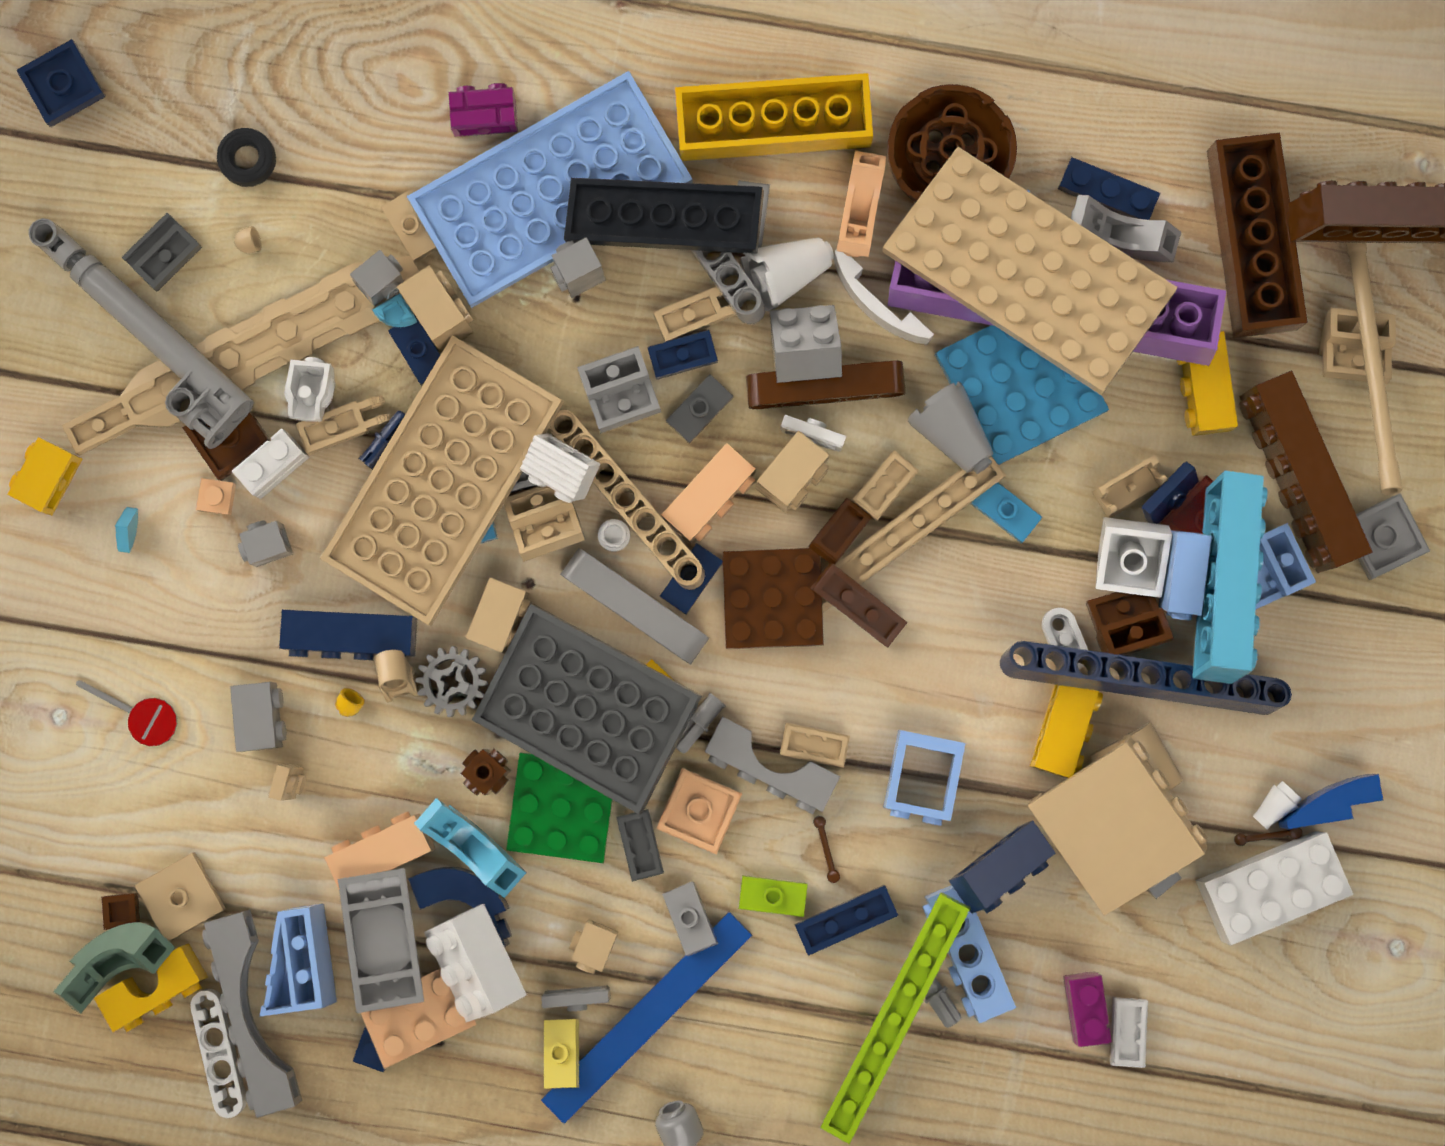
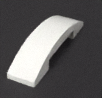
[833,249,934,345]

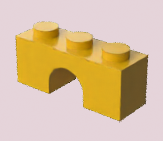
[94,943,208,1033]

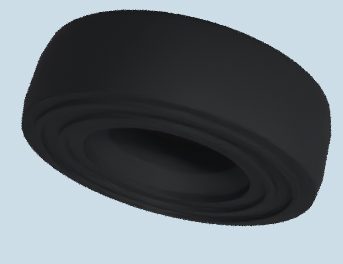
[217,128,276,187]

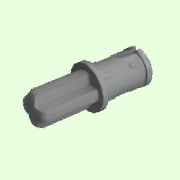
[676,693,726,753]
[924,977,961,1028]

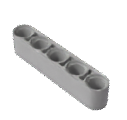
[691,250,765,324]
[560,548,709,665]

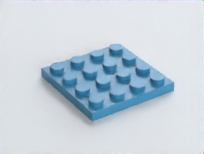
[935,325,1109,465]

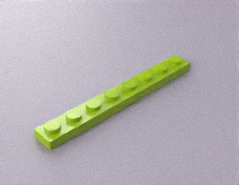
[820,892,971,1144]

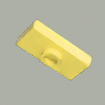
[544,1019,579,1089]

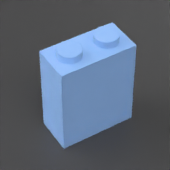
[1158,530,1212,620]

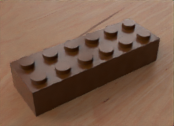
[1207,132,1308,338]
[1287,180,1445,244]
[1239,370,1373,573]

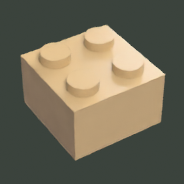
[396,265,474,353]
[756,430,829,513]

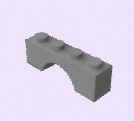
[705,717,840,814]

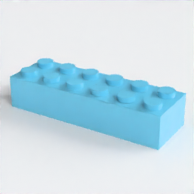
[1192,470,1268,684]

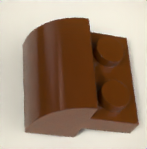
[1086,592,1174,656]

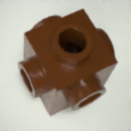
[460,748,511,796]

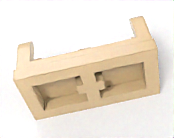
[1092,455,1167,518]

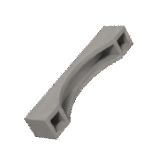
[202,909,302,1118]

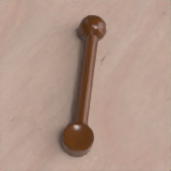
[813,816,840,883]
[1234,827,1303,846]

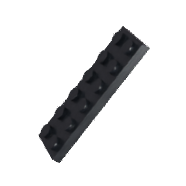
[564,178,764,254]

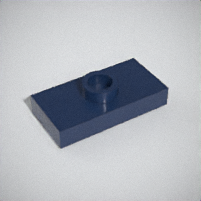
[388,314,440,386]
[1142,461,1199,524]
[660,543,723,615]

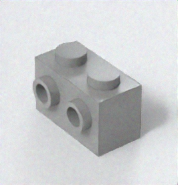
[550,237,606,298]
[230,682,287,752]

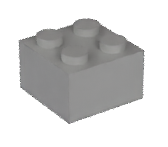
[770,305,842,383]

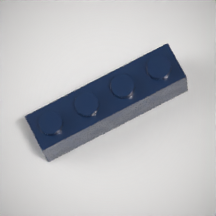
[279,609,417,661]

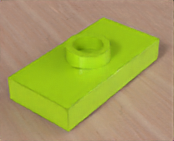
[739,875,808,917]

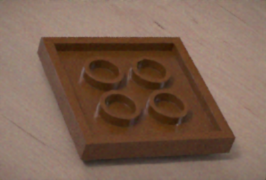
[723,548,824,649]

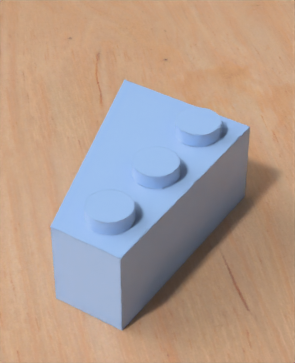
[260,903,337,1017]

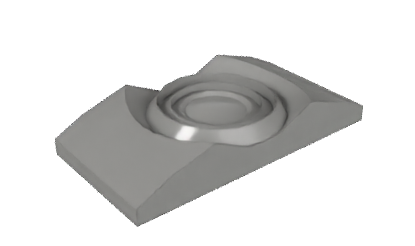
[338,868,424,1013]

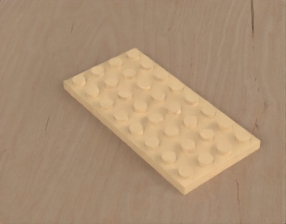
[882,146,1178,396]
[320,335,564,626]

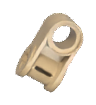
[375,650,420,703]

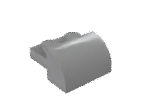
[577,346,661,434]

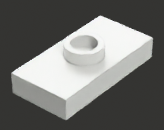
[780,415,846,452]
[1110,997,1148,1068]

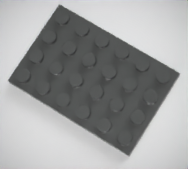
[472,604,702,814]

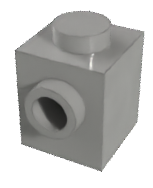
[350,250,404,306]
[238,520,293,567]

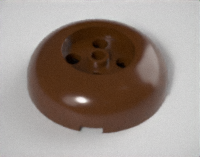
[887,84,1017,203]

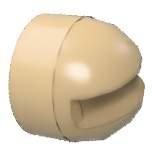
[234,226,261,254]

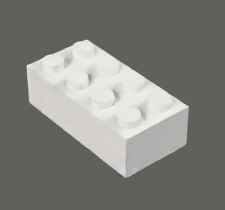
[1195,831,1353,945]

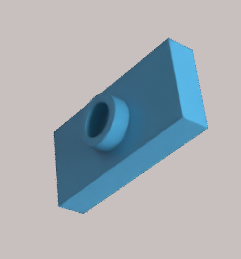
[970,483,1042,543]

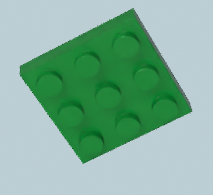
[506,753,613,863]

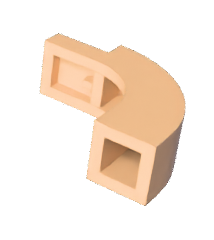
[837,151,887,257]

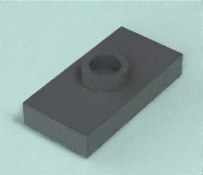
[666,375,733,444]
[616,809,664,881]

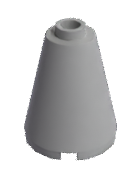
[908,381,994,474]

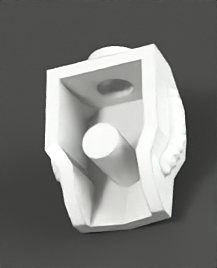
[284,357,335,422]

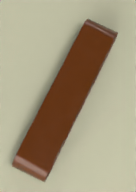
[746,360,906,410]

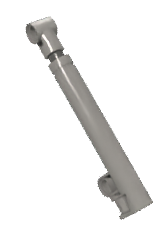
[28,218,254,449]

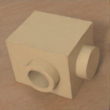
[569,919,619,974]

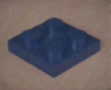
[16,39,106,128]

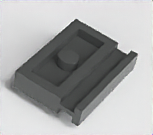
[121,213,202,292]

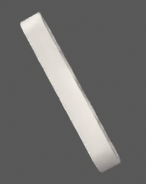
[190,989,247,1118]

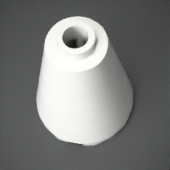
[741,237,834,311]

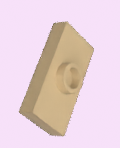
[381,191,437,263]
[852,450,919,521]
[779,723,850,768]

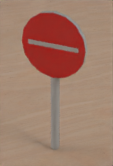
[76,680,177,746]

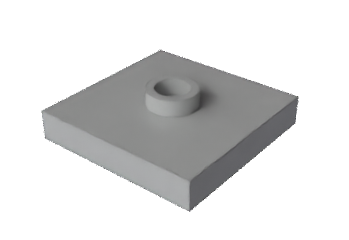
[1356,493,1430,580]

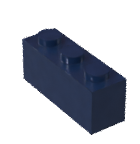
[949,820,1055,914]

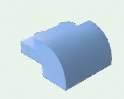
[1256,523,1316,609]

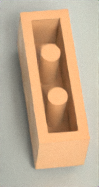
[661,443,756,544]
[324,811,435,889]

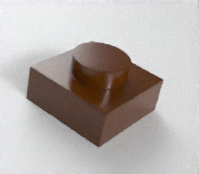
[101,893,140,930]

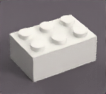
[424,903,527,1022]

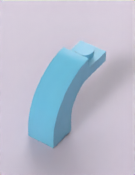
[414,798,526,898]

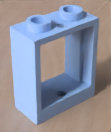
[883,730,966,826]

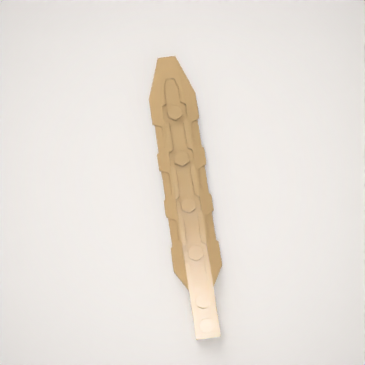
[62,256,420,456]

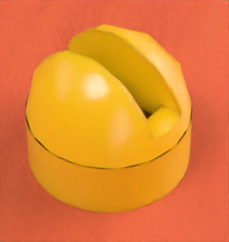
[335,688,364,717]

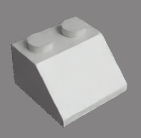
[1095,517,1172,598]

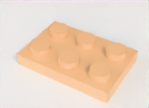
[360,968,477,1069]

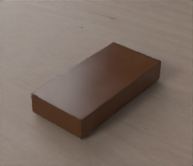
[808,497,872,565]

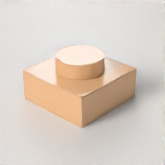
[196,478,236,516]

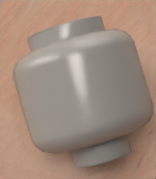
[655,1100,704,1146]

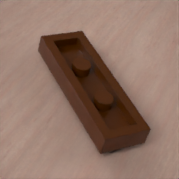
[811,562,908,648]

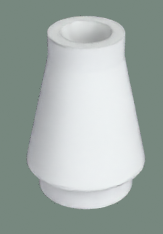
[1253,781,1302,830]

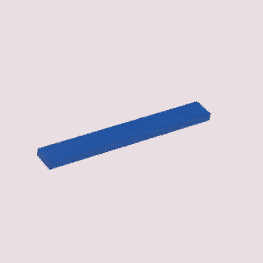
[541,911,752,1124]

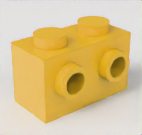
[7,437,83,516]

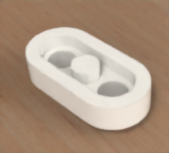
[1042,608,1088,669]

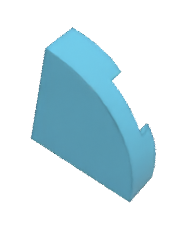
[372,293,417,327]
[115,507,138,553]

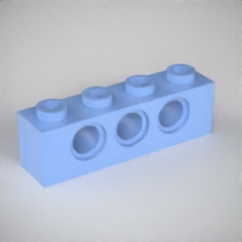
[922,885,1016,1023]

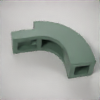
[53,923,175,1014]

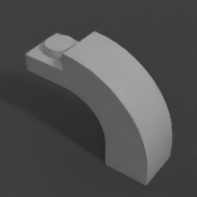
[1071,195,1181,263]

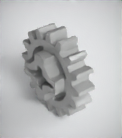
[416,646,488,717]

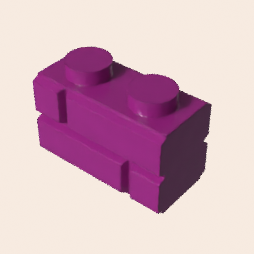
[448,83,518,137]
[1063,971,1112,1047]

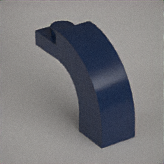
[408,867,512,947]

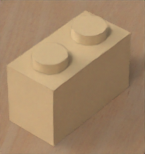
[466,577,531,654]

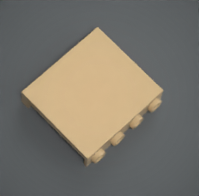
[1028,736,1208,916]

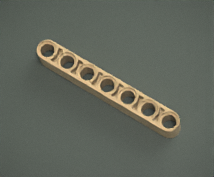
[549,410,705,590]

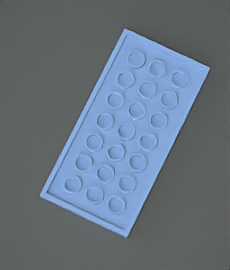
[407,71,693,308]

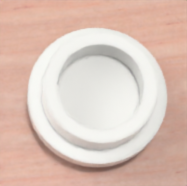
[598,519,630,552]

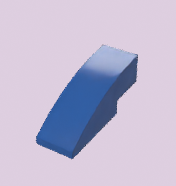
[1278,774,1383,829]

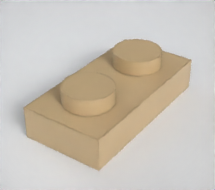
[268,764,306,801]

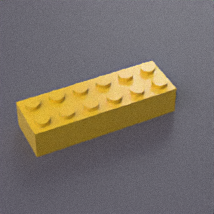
[675,73,873,161]

